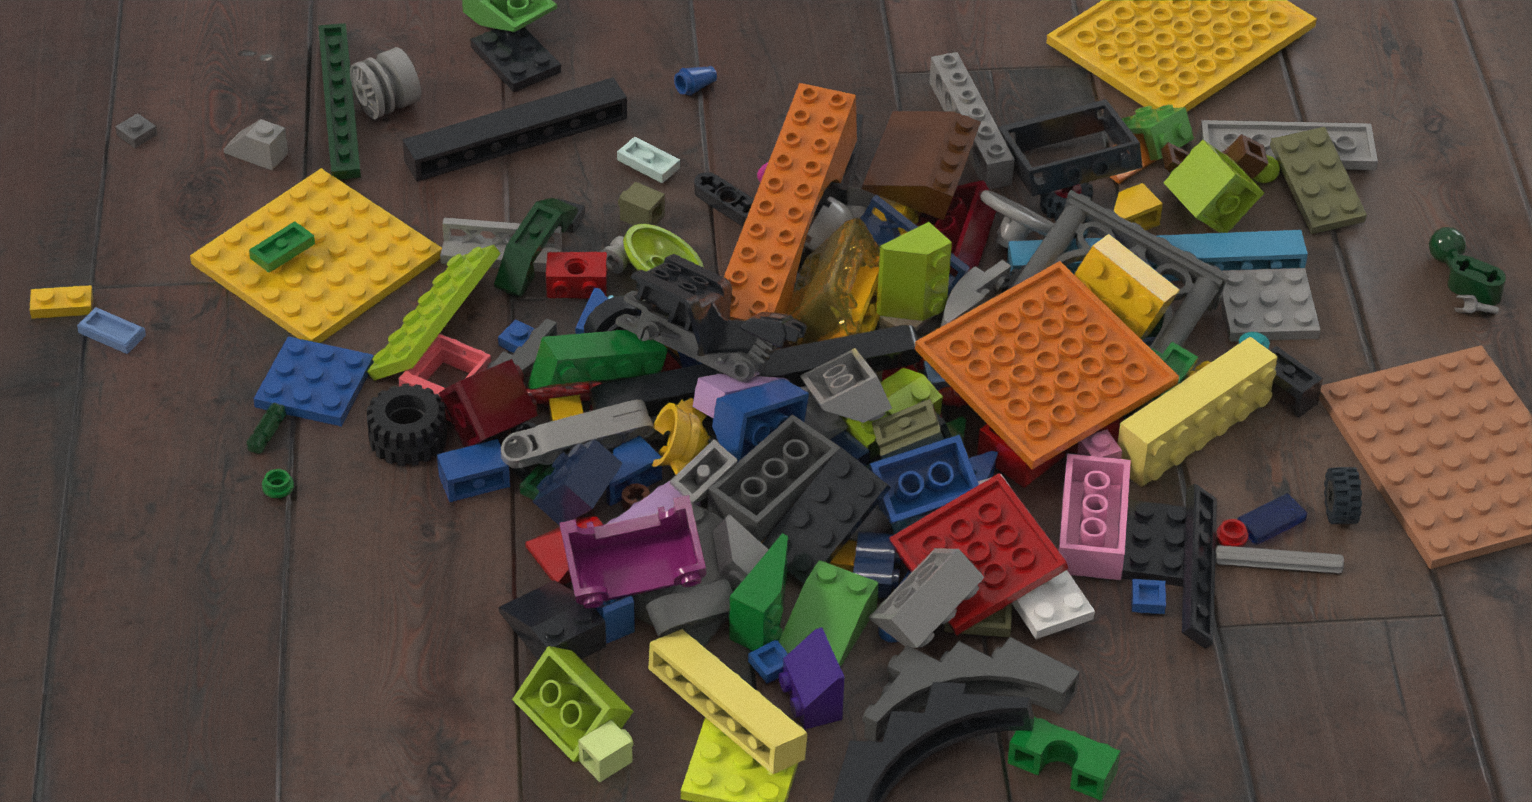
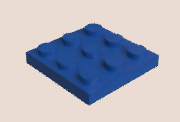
[254,336,374,427]

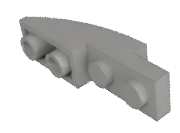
[941,260,1011,327]

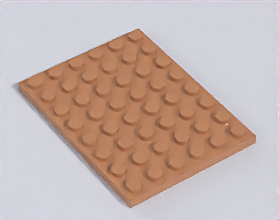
[1319,345,1532,569]

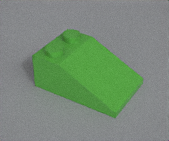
[462,0,557,32]
[779,560,879,668]

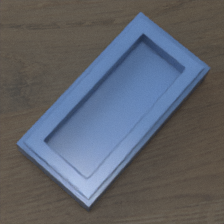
[77,307,146,354]

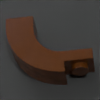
[1161,134,1268,179]

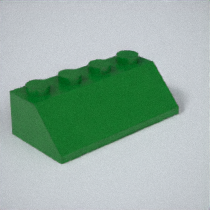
[528,330,668,390]

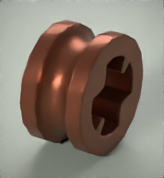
[622,483,650,512]

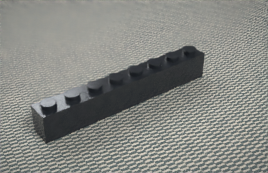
[402,77,627,182]

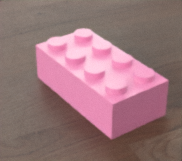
[1058,454,1131,580]

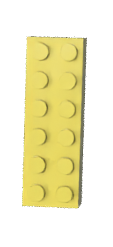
[1118,337,1278,487]

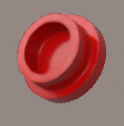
[1216,519,1249,547]

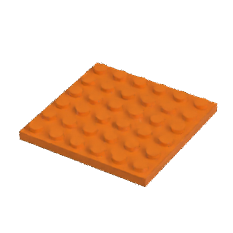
[915,261,1179,469]

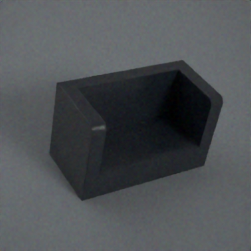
[1270,346,1323,418]

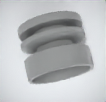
[350,47,421,119]

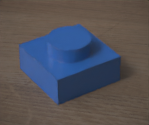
[498,319,534,353]
[1131,579,1166,614]
[748,640,788,684]

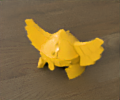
[652,398,710,475]

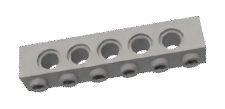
[929,52,1014,190]

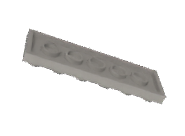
[1200,120,1378,170]

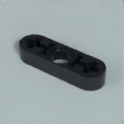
[694,172,754,226]

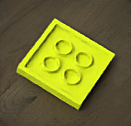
[681,717,798,802]

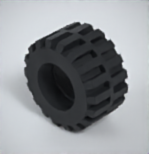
[367,384,447,466]

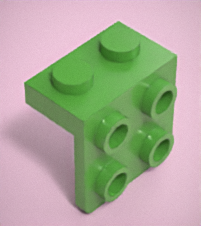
[1121,105,1194,160]

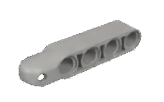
[501,399,655,469]

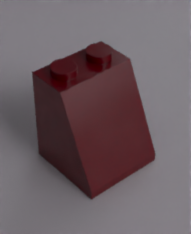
[439,359,538,447]

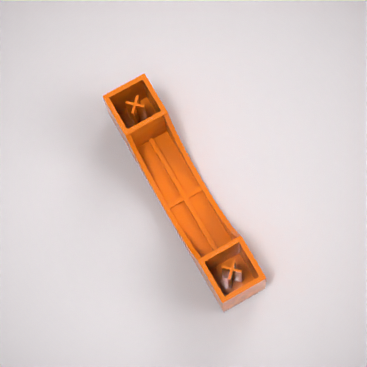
[724,83,857,350]

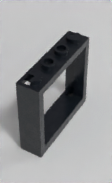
[998,99,1143,197]

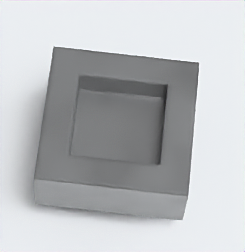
[115,113,157,148]

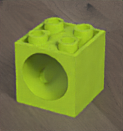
[1163,140,1264,233]

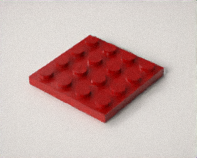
[889,473,1069,636]

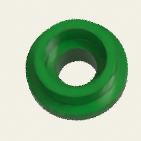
[262,469,294,498]

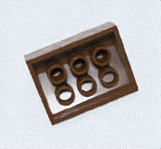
[861,111,981,220]

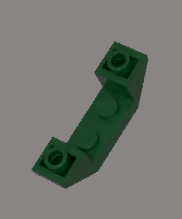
[494,197,579,298]

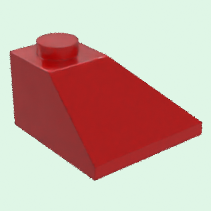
[525,516,603,585]

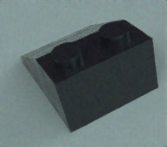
[498,580,606,660]

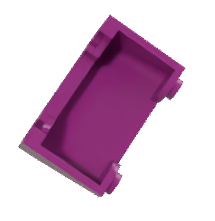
[559,495,707,608]

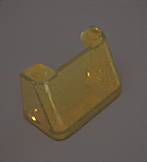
[786,218,880,346]

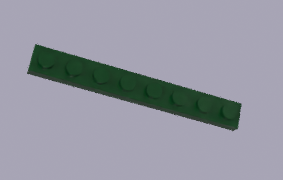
[318,23,361,179]

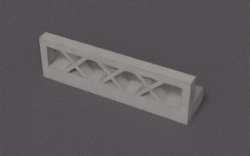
[440,218,562,272]

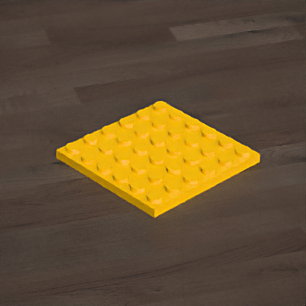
[190,168,442,343]

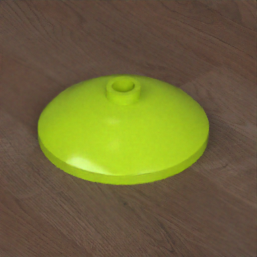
[623,224,704,271]

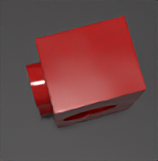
[546,252,607,298]

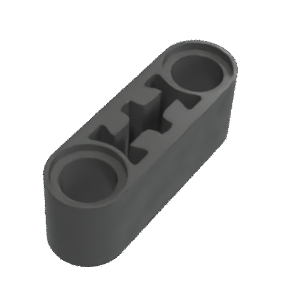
[646,579,733,638]

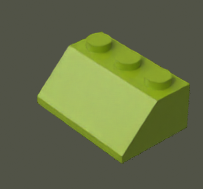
[876,222,952,321]
[839,368,943,460]
[512,646,634,762]

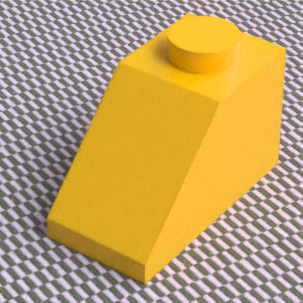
[1114,183,1163,230]

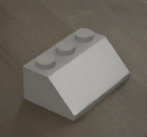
[800,348,892,423]
[869,548,985,648]

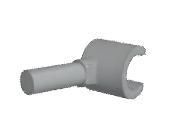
[1454,295,1499,314]

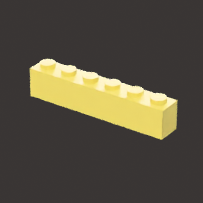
[648,629,807,774]

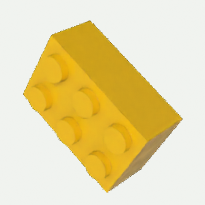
[1074,234,1180,340]

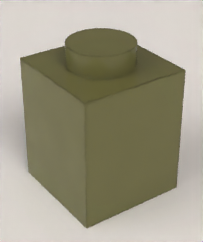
[618,182,665,226]

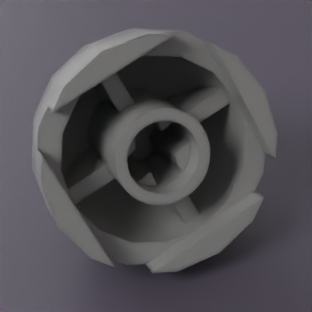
[804,196,855,257]

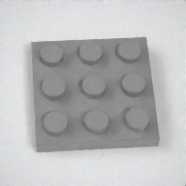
[1220,268,1320,341]

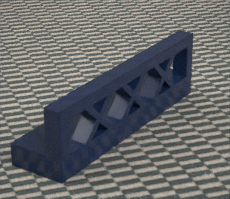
[849,195,970,299]

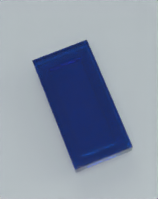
[1237,493,1307,545]

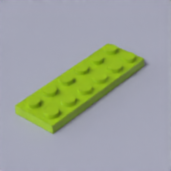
[367,244,501,381]

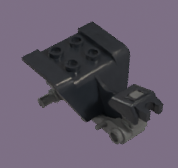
[615,254,807,382]

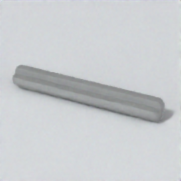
[1215,545,1344,574]

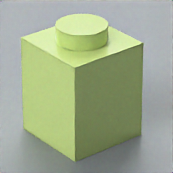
[578,720,634,782]

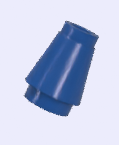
[674,66,717,95]

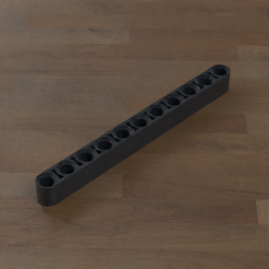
[589,325,923,417]

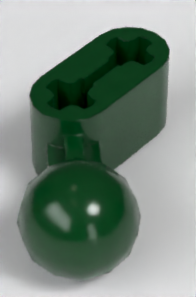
[1428,227,1506,306]

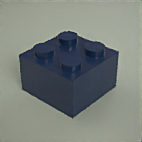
[533,438,623,526]

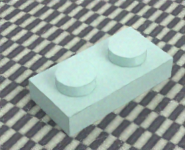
[617,137,680,183]

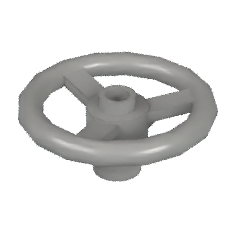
[980,190,1054,248]

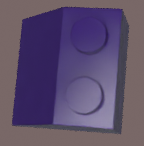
[779,627,845,729]

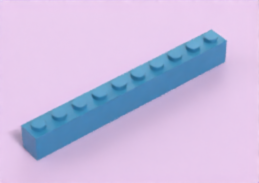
[1007,230,1308,281]

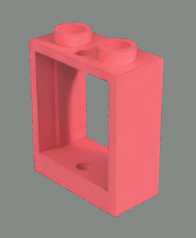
[398,334,491,422]

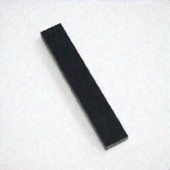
[1182,483,1217,649]

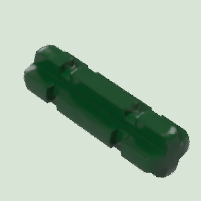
[246,403,286,454]

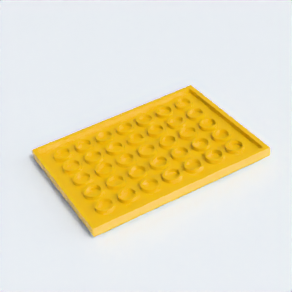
[1046,0,1317,112]

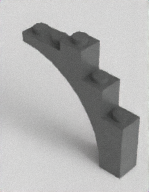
[863,637,1080,742]

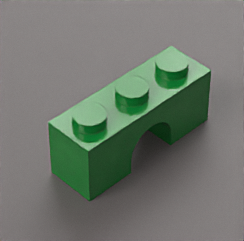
[1007,717,1121,801]

